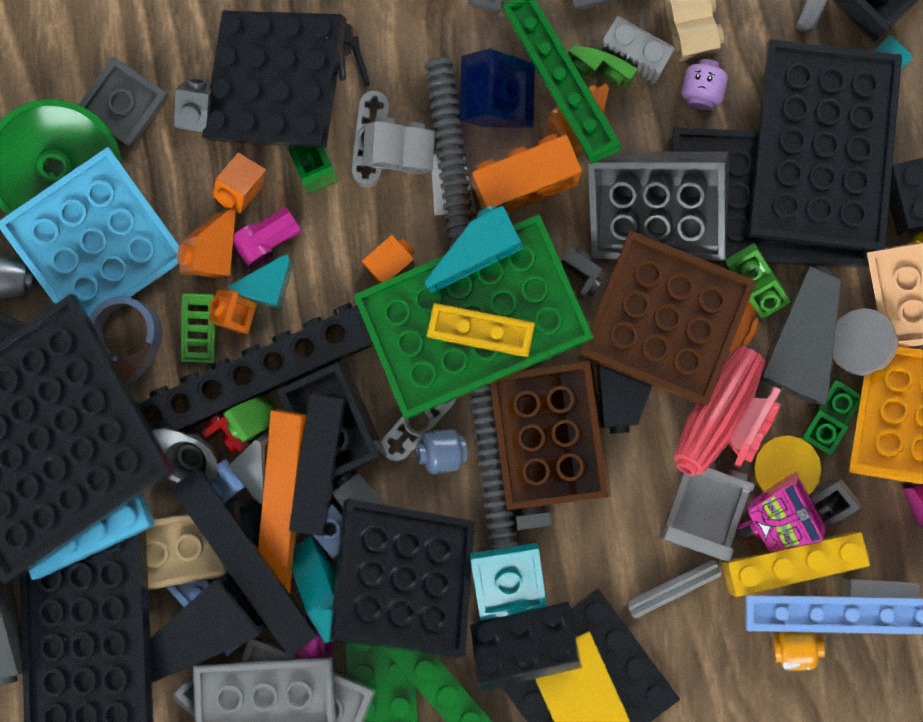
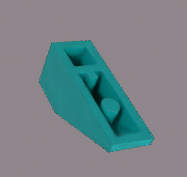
[424,206,524,293]
[292,535,336,643]

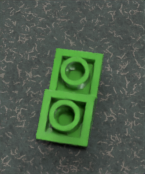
[568,46,638,89]
[725,243,791,319]
[223,395,276,442]

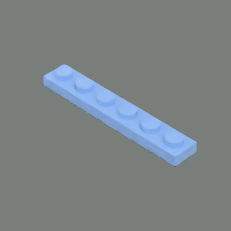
[745,595,923,634]

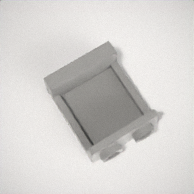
[660,463,755,562]

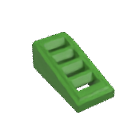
[181,293,217,364]

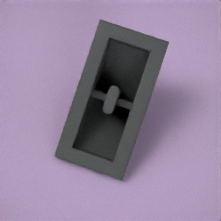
[229,432,269,504]
[809,479,863,529]

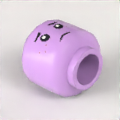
[681,59,728,111]

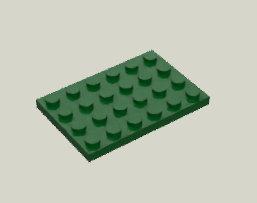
[353,214,594,420]

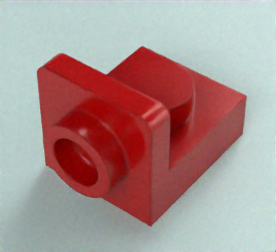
[201,413,252,454]

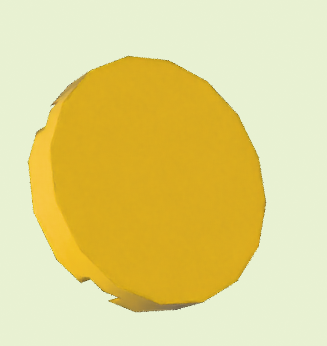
[753,435,821,495]

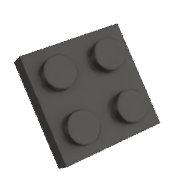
[79,57,169,149]

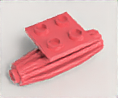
[674,346,782,476]

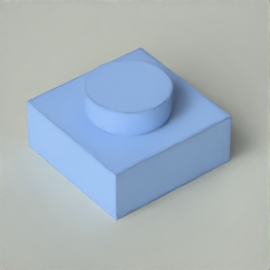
[211,459,245,503]

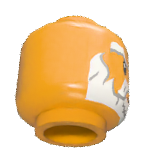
[774,631,825,671]

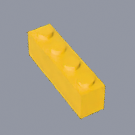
[721,531,870,597]

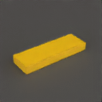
[427,303,535,358]

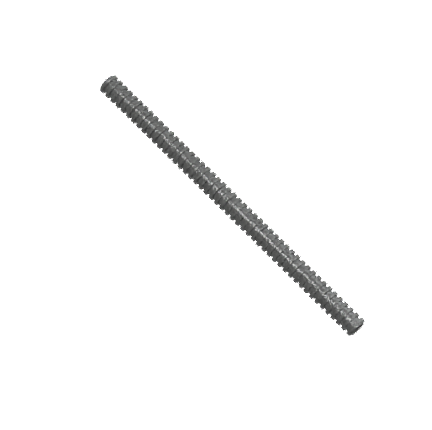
[424,57,519,550]

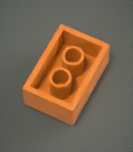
[471,134,582,214]

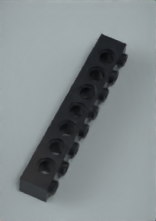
[135,303,374,433]

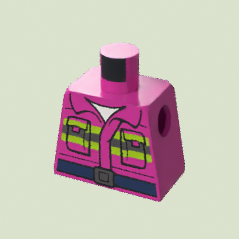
[737,472,826,552]

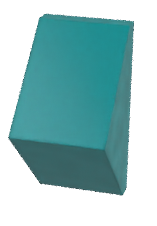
[228,254,293,309]

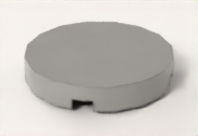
[833,308,899,376]

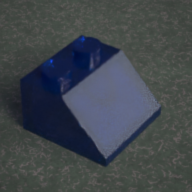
[460,48,535,128]

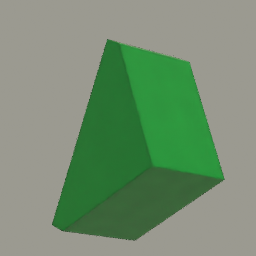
[288,146,338,194]

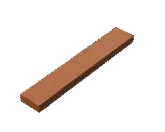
[258,409,307,594]

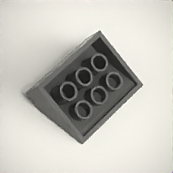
[588,152,729,261]

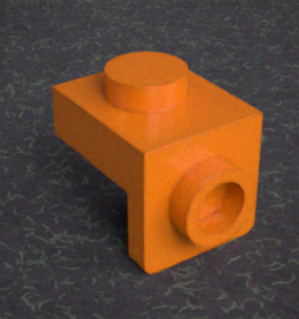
[208,290,257,335]

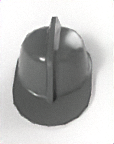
[153,428,218,483]

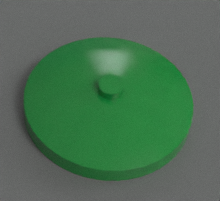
[0,99,122,215]

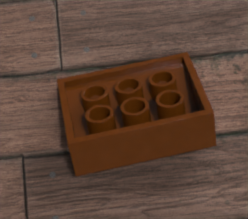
[490,361,611,510]

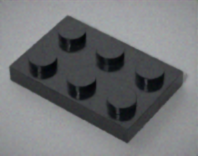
[470,602,582,691]

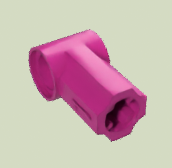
[233,206,302,268]

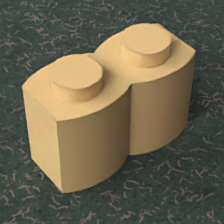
[663,0,724,62]

